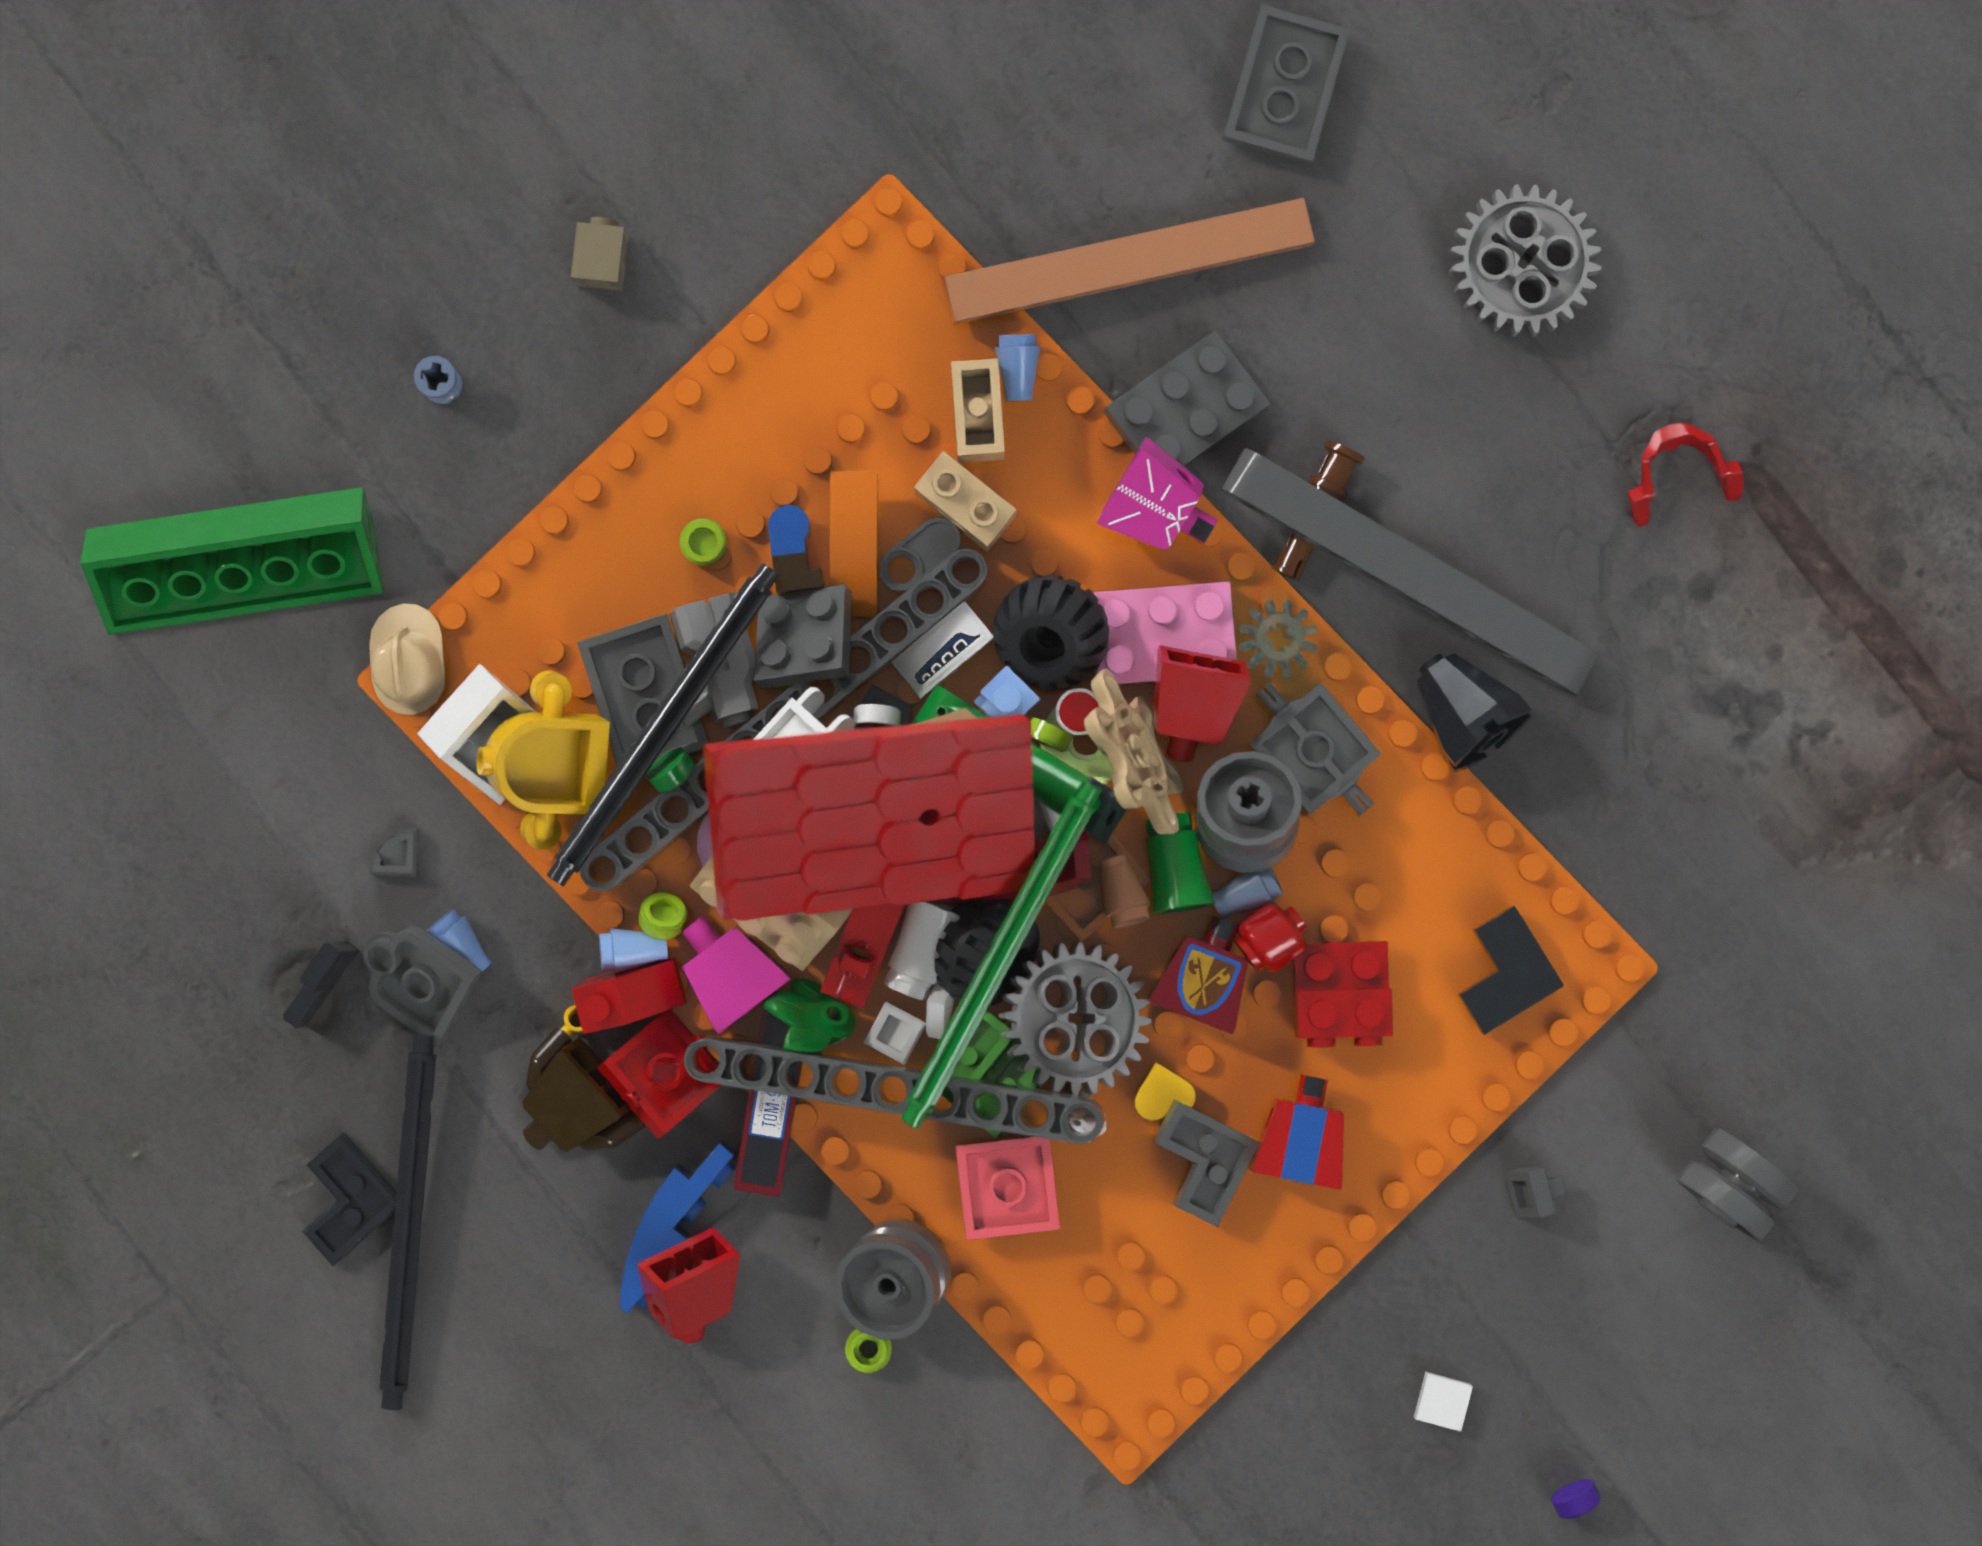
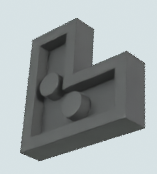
[1153,1099,1260,1227]

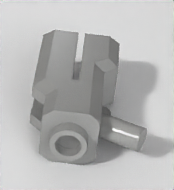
[669,592,758,729]

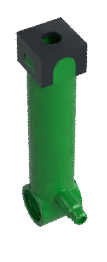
[912,685,1127,844]

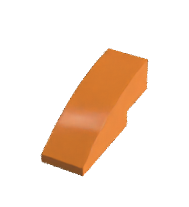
[830,471,878,618]

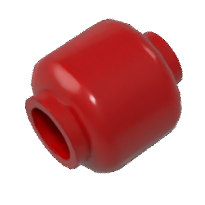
[1235,903,1308,973]

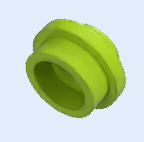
[845,1328,892,1373]

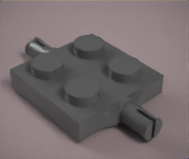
[1248,682,1381,816]

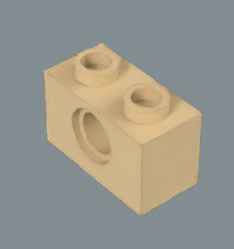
[951,358,1005,463]
[914,451,1017,552]

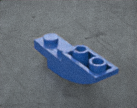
[620,1140,737,1314]

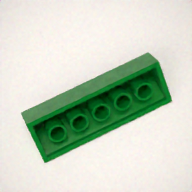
[80,487,384,635]

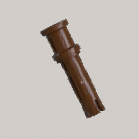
[1272,440,1365,581]

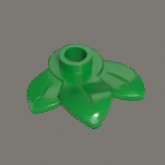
[763,978,856,1055]

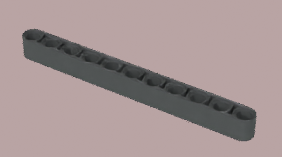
[580,549,987,891]

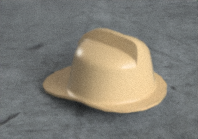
[369,603,445,715]

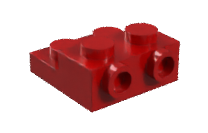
[1293,941,1393,1048]

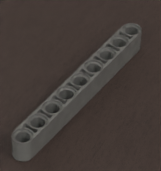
[1221,448,1600,696]
[684,1036,1105,1144]

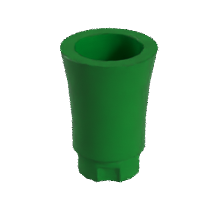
[1145,812,1216,915]

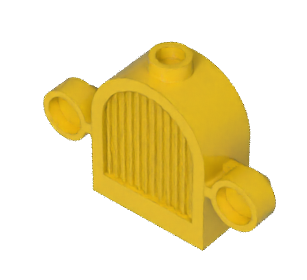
[476,671,610,850]

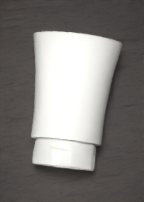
[884,901,960,1000]

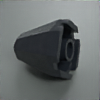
[1417,653,1531,773]

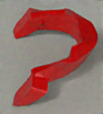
[1628,423,1743,527]

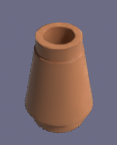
[1099,855,1151,928]

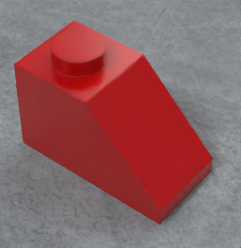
[571,958,687,1034]

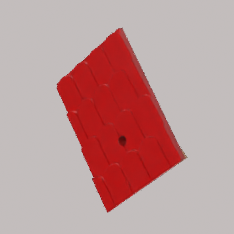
[703,708,1035,921]

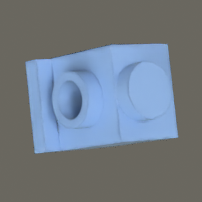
[973,666,1040,717]

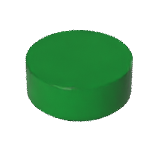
[647,747,694,792]

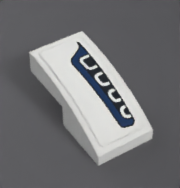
[892,601,994,699]

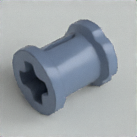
[414,356,463,404]

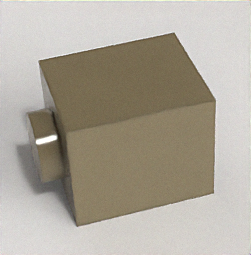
[571,217,629,291]

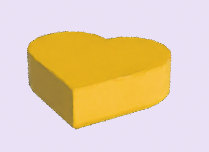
[1134,1062,1196,1121]

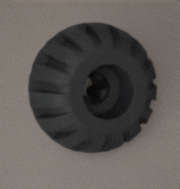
[993,575,1109,690]
[935,899,1040,1006]

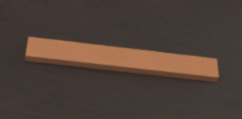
[944,198,1315,325]

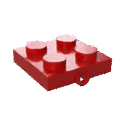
[597,1010,721,1139]

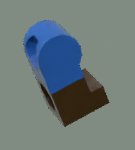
[768,505,825,594]

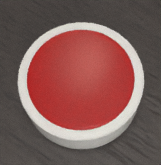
[1055,688,1100,736]
[853,704,901,729]

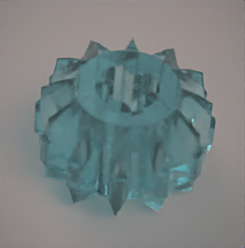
[1238,599,1318,678]

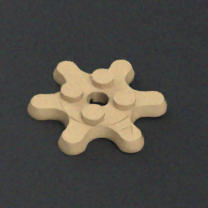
[1084,669,1184,834]

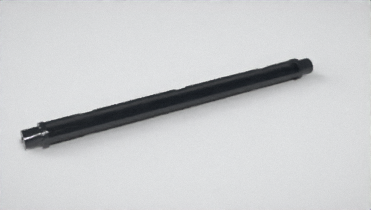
[546,562,780,886]
[379,1034,437,1410]

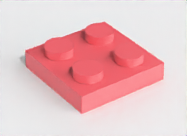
[956,1136,1060,1240]

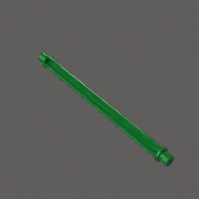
[901,780,1102,1129]

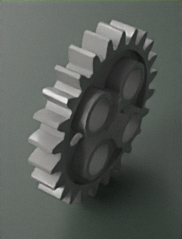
[1449,184,1601,337]
[999,942,1152,1095]

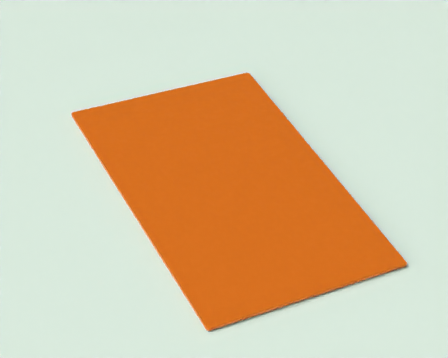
[357,174,1658,1485]

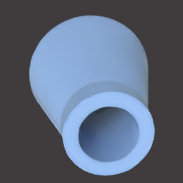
[599,928,668,975]

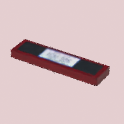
[733,1007,803,1197]

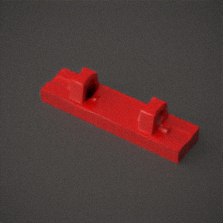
[820,903,905,1009]

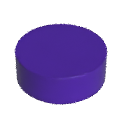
[1551,1479,1601,1519]

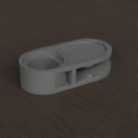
[879,517,961,593]

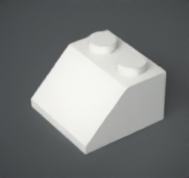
[417,664,536,805]

